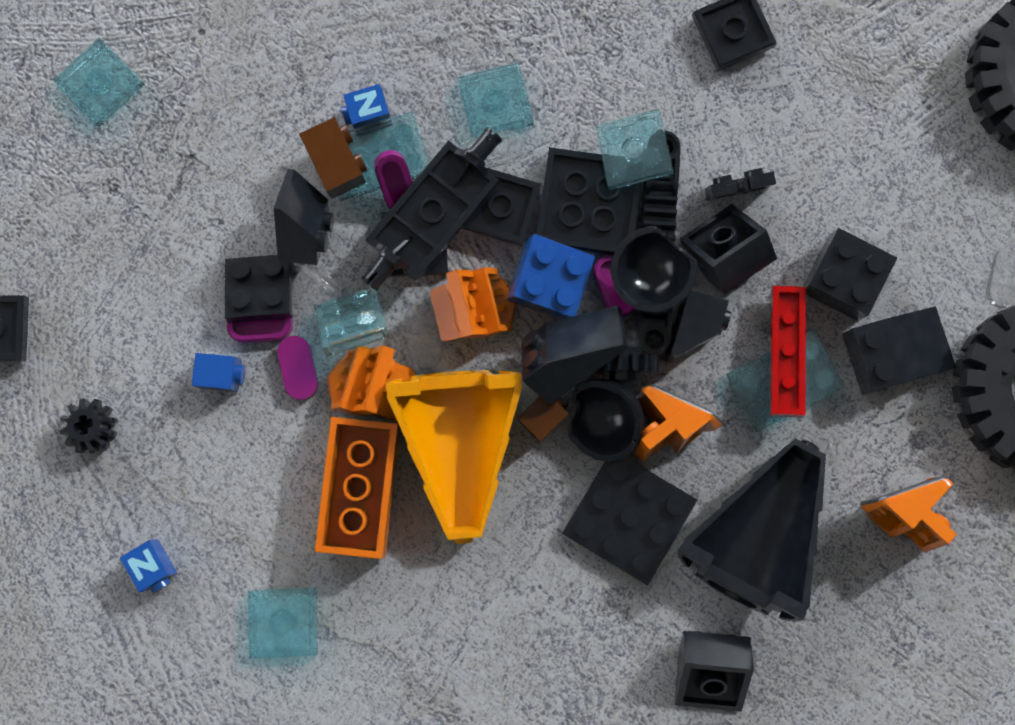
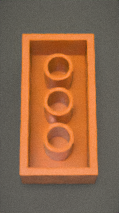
[314,417,401,559]

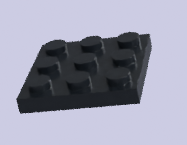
[537,147,645,255]
[562,457,698,586]

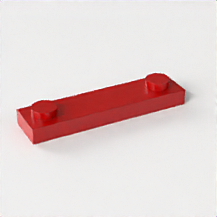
[770,286,806,418]

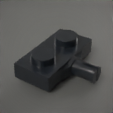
[705,168,776,201]

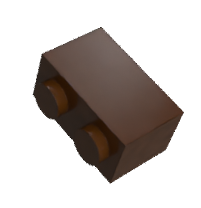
[299,117,368,200]

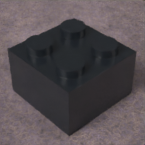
[803,227,897,321]

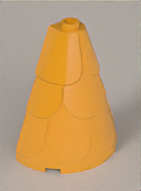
[386,370,522,544]

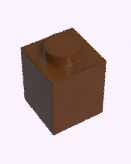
[517,396,569,443]

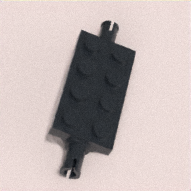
[361,127,502,291]

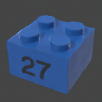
[506,234,595,319]

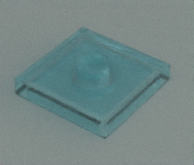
[53,38,145,127]
[457,62,534,140]

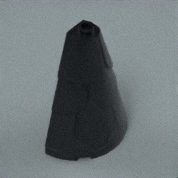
[677,438,826,622]

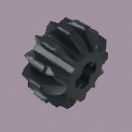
[59,398,119,454]

